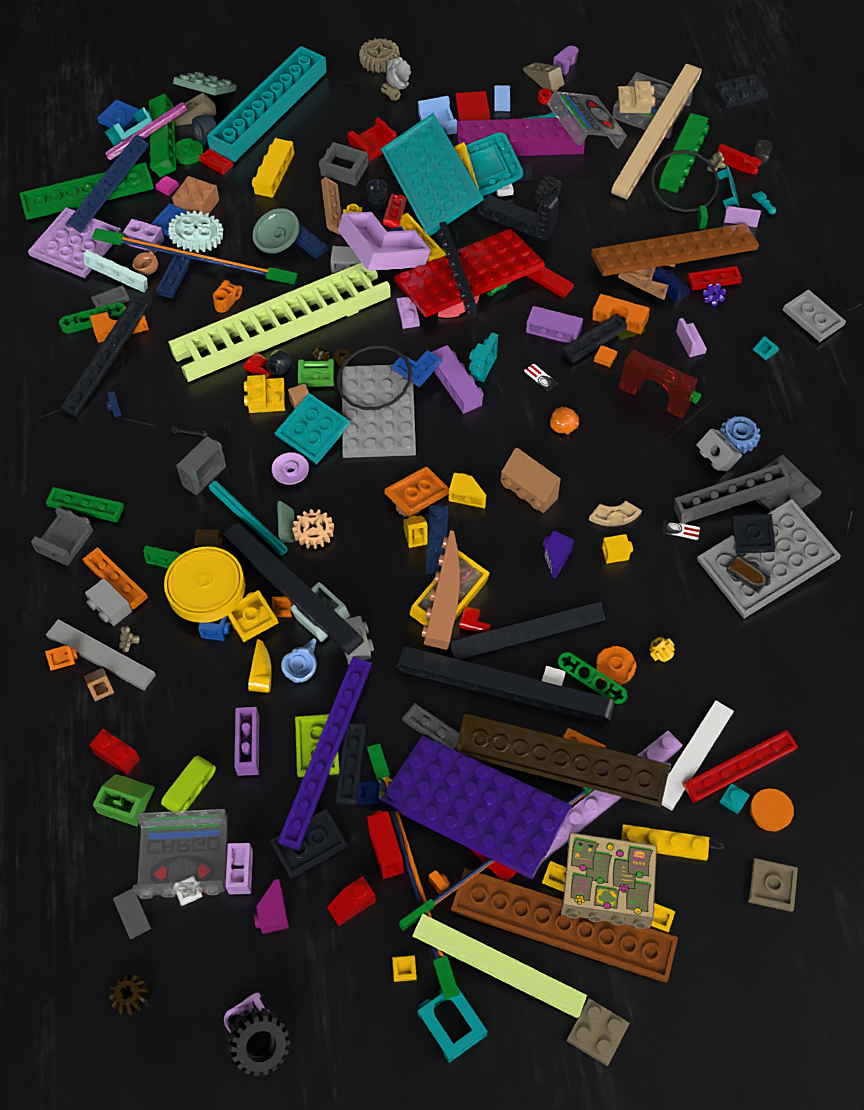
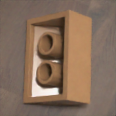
[501,448,560,513]

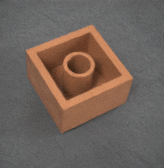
[172,176,219,215]

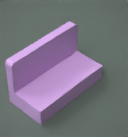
[724,206,761,227]
[676,318,707,357]

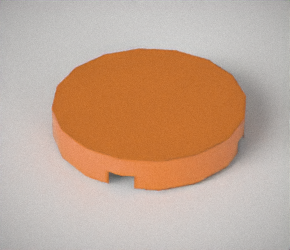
[595,646,636,685]
[750,788,794,832]

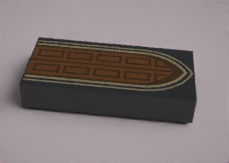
[726,555,771,594]

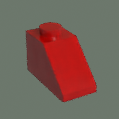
[327,877,376,926]

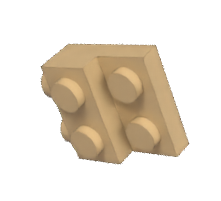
[618,81,655,113]

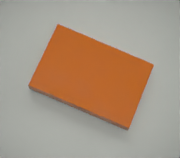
[384,466,450,517]

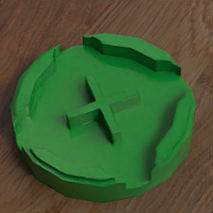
[175,138,204,165]

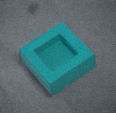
[719,783,750,814]

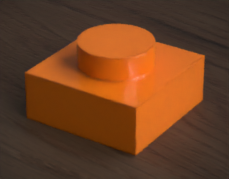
[429,870,450,895]

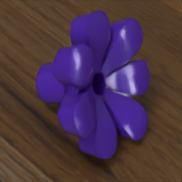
[703,283,726,306]

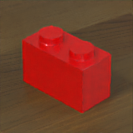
[89,729,140,776]

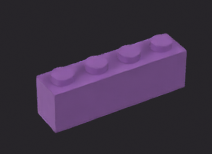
[431,345,484,414]

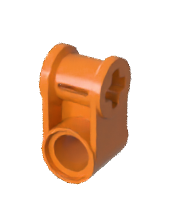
[213,280,242,313]

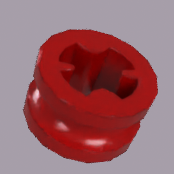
[538,89,552,104]

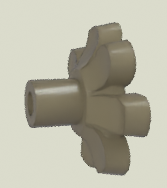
[707,151,726,173]
[119,626,139,652]

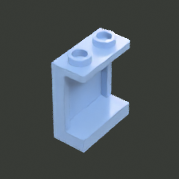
[418,96,457,135]

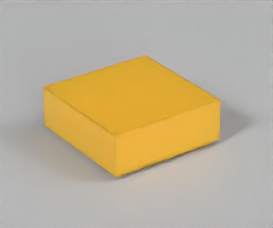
[392,955,417,982]

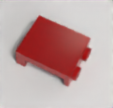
[348,117,397,161]

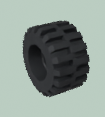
[226,1007,290,1076]

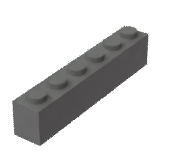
[674,463,790,524]

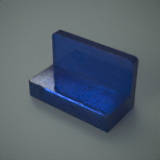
[653,267,691,301]

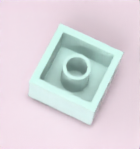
[290,582,350,642]

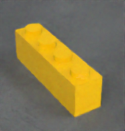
[252,138,294,198]

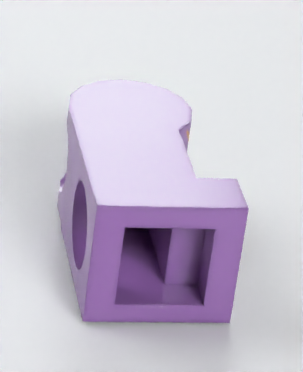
[553,46,578,75]

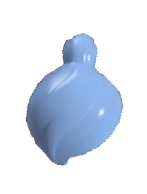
[281,638,317,683]

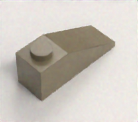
[523,62,564,92]
[174,92,216,126]

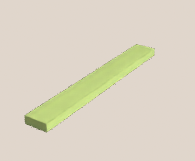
[412,914,587,1018]

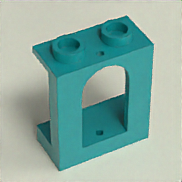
[105,108,152,146]
[418,985,487,1063]

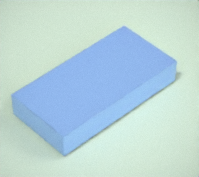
[494,86,510,111]

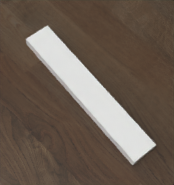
[662,701,734,811]

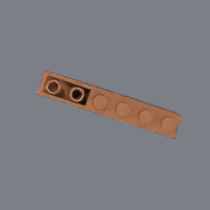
[422,530,460,650]

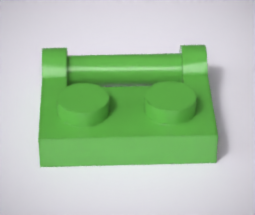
[298,359,334,387]

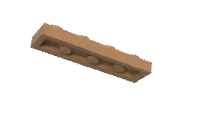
[321,177,342,235]

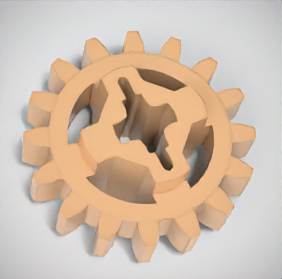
[292,509,334,549]

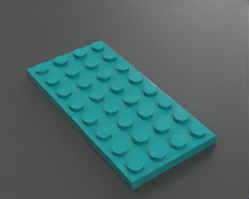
[381,113,484,236]

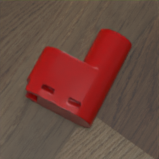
[244,353,271,379]
[459,606,491,633]

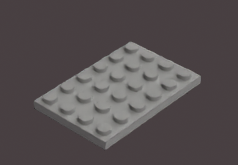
[342,365,416,458]
[697,499,841,618]

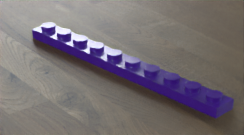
[278,657,372,850]

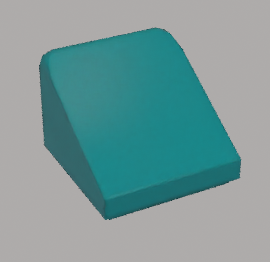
[752,336,779,360]

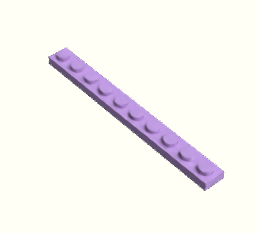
[524,731,682,876]

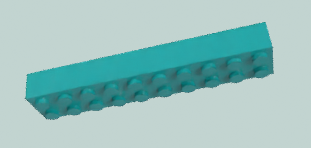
[207,46,327,162]

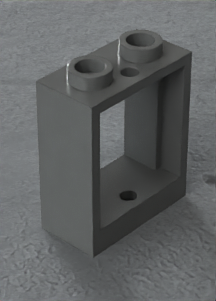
[319,142,369,186]
[176,436,226,495]

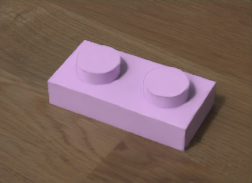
[397,297,420,329]

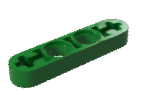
[59,302,125,333]
[558,653,628,704]

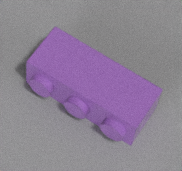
[526,306,583,343]
[235,707,259,776]

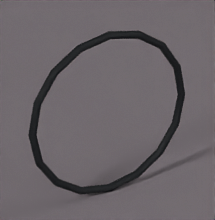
[650,150,719,212]
[337,345,412,410]

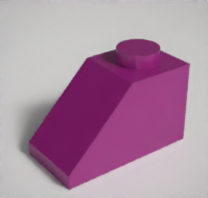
[254,879,289,934]

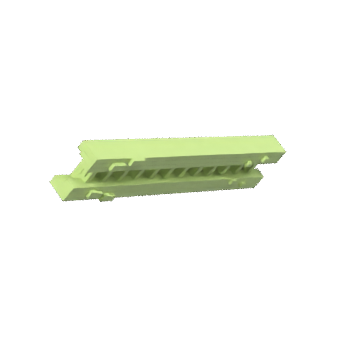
[169,262,391,382]

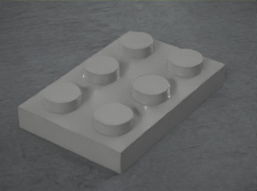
[783,290,846,342]

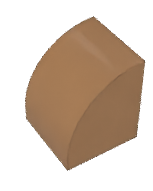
[288,384,309,410]
[84,668,114,701]

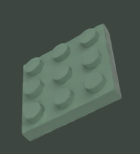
[173,72,236,95]

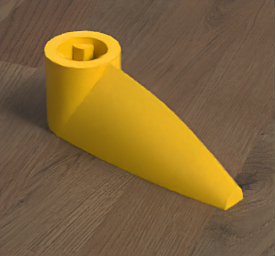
[249,639,272,693]

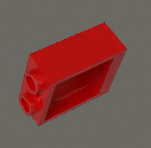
[367,811,404,879]

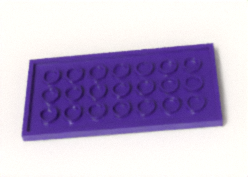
[380,736,572,879]

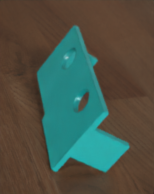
[717,165,740,208]

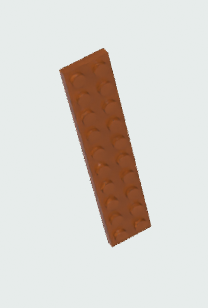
[591,223,759,276]
[451,868,678,983]

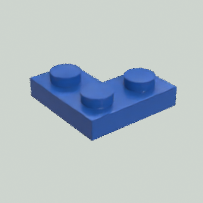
[391,350,442,387]

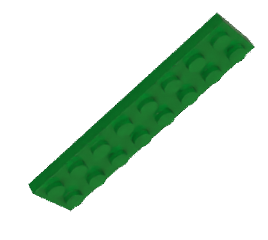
[20,162,154,220]

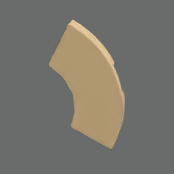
[589,501,642,526]

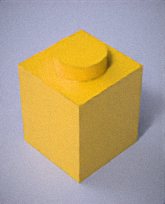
[602,534,633,564]

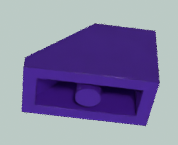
[543,531,574,579]

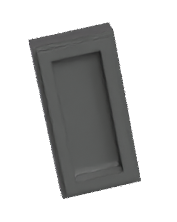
[91,285,130,308]
[113,888,151,939]

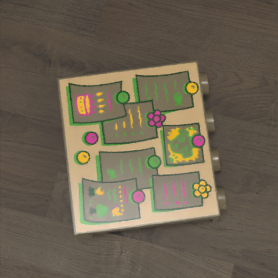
[561,833,657,929]

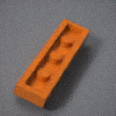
[83,547,148,610]

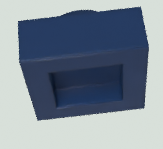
[106,391,122,417]

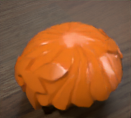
[550,407,579,434]

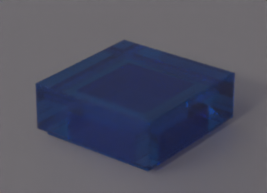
[357,780,380,805]

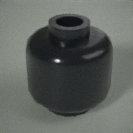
[266,349,292,376]

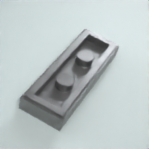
[402,703,460,751]

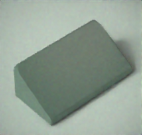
[278,501,295,543]

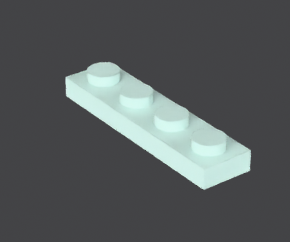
[83,250,148,293]

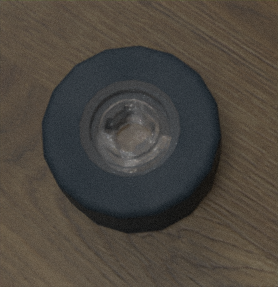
[192,114,217,145]

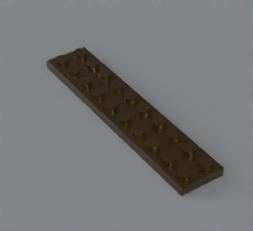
[456,713,671,807]

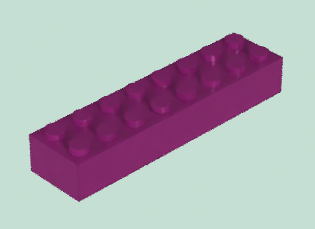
[457,117,585,156]

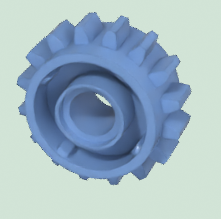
[720,416,760,453]

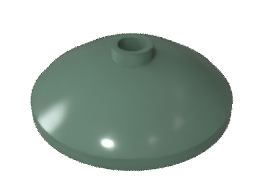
[253,209,300,253]

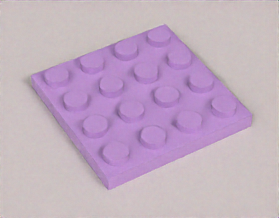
[28,207,122,278]

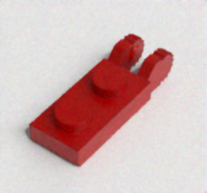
[718,144,761,175]

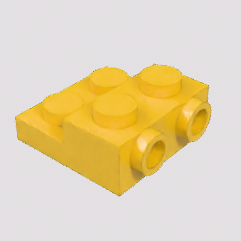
[244,375,285,413]
[227,590,278,642]

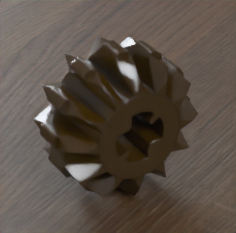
[108,974,149,1015]

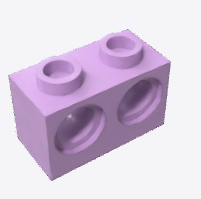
[123,219,164,253]
[225,843,253,894]

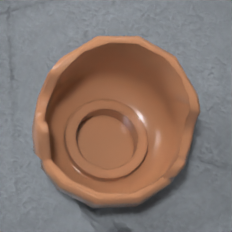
[132,251,158,276]

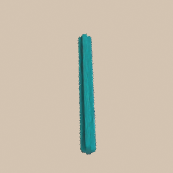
[209,481,288,556]

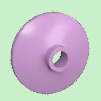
[272,453,309,485]

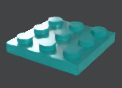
[275,393,351,465]

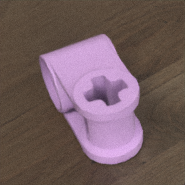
[224,993,269,1033]

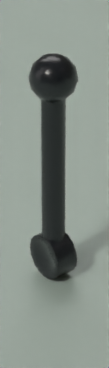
[171,426,208,438]

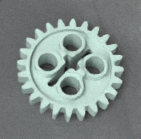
[169,210,223,253]

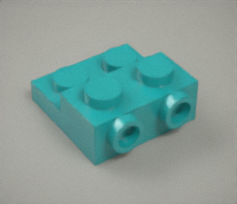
[469,333,498,382]

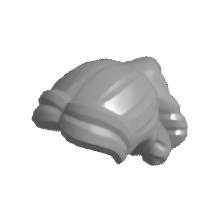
[386,57,411,89]

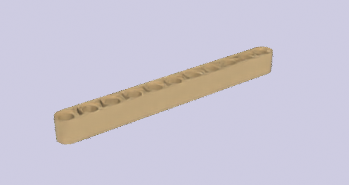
[611,64,702,199]

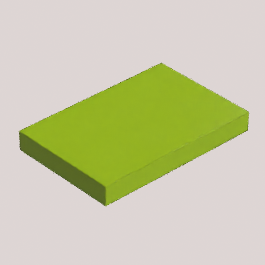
[295,714,339,777]

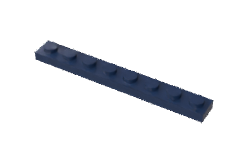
[67,134,149,234]

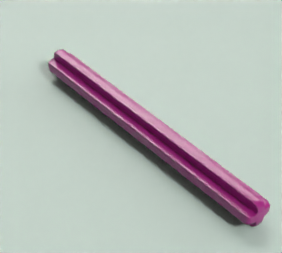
[105,102,187,160]

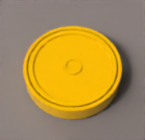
[164,547,245,623]

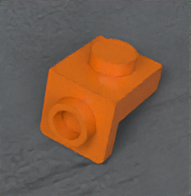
[45,644,78,670]

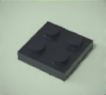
[732,514,776,554]

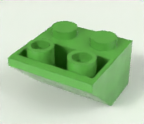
[93,774,155,827]

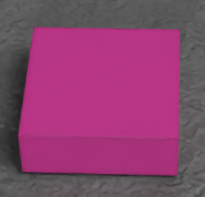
[155,176,179,196]

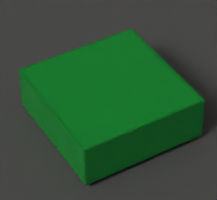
[697,206,708,230]

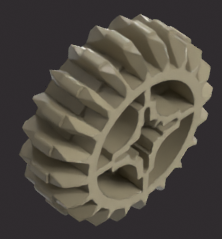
[359,38,400,73]

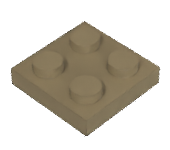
[567,999,630,1066]

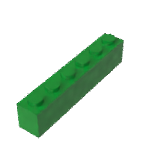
[148,93,176,177]
[659,113,710,193]

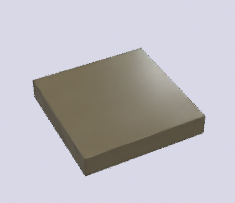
[748,858,798,912]

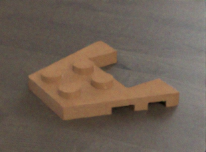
[618,264,675,300]

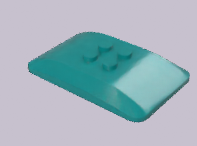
[466,132,523,197]

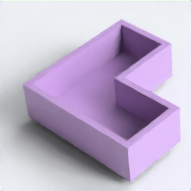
[338,212,431,271]

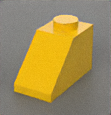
[449,473,486,508]
[404,516,428,548]

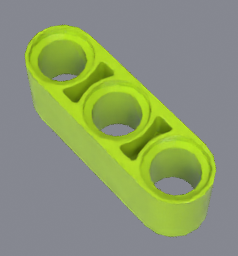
[161,755,216,816]

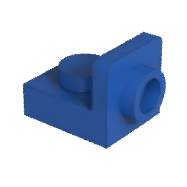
[198,616,231,641]

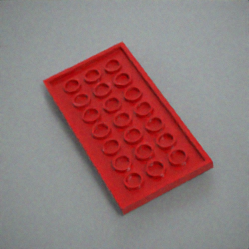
[394,229,545,317]

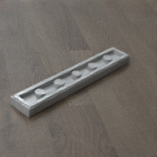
[46,619,156,691]

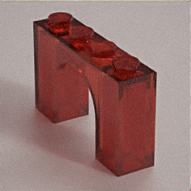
[619,349,698,418]

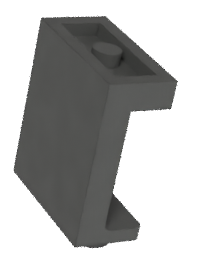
[31,507,93,566]

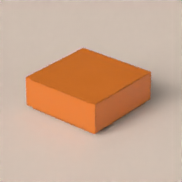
[594,345,617,367]
[272,596,292,617]

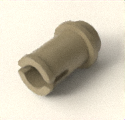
[381,83,401,101]

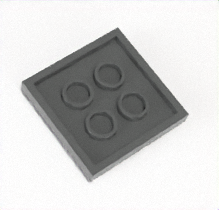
[755,455,821,513]

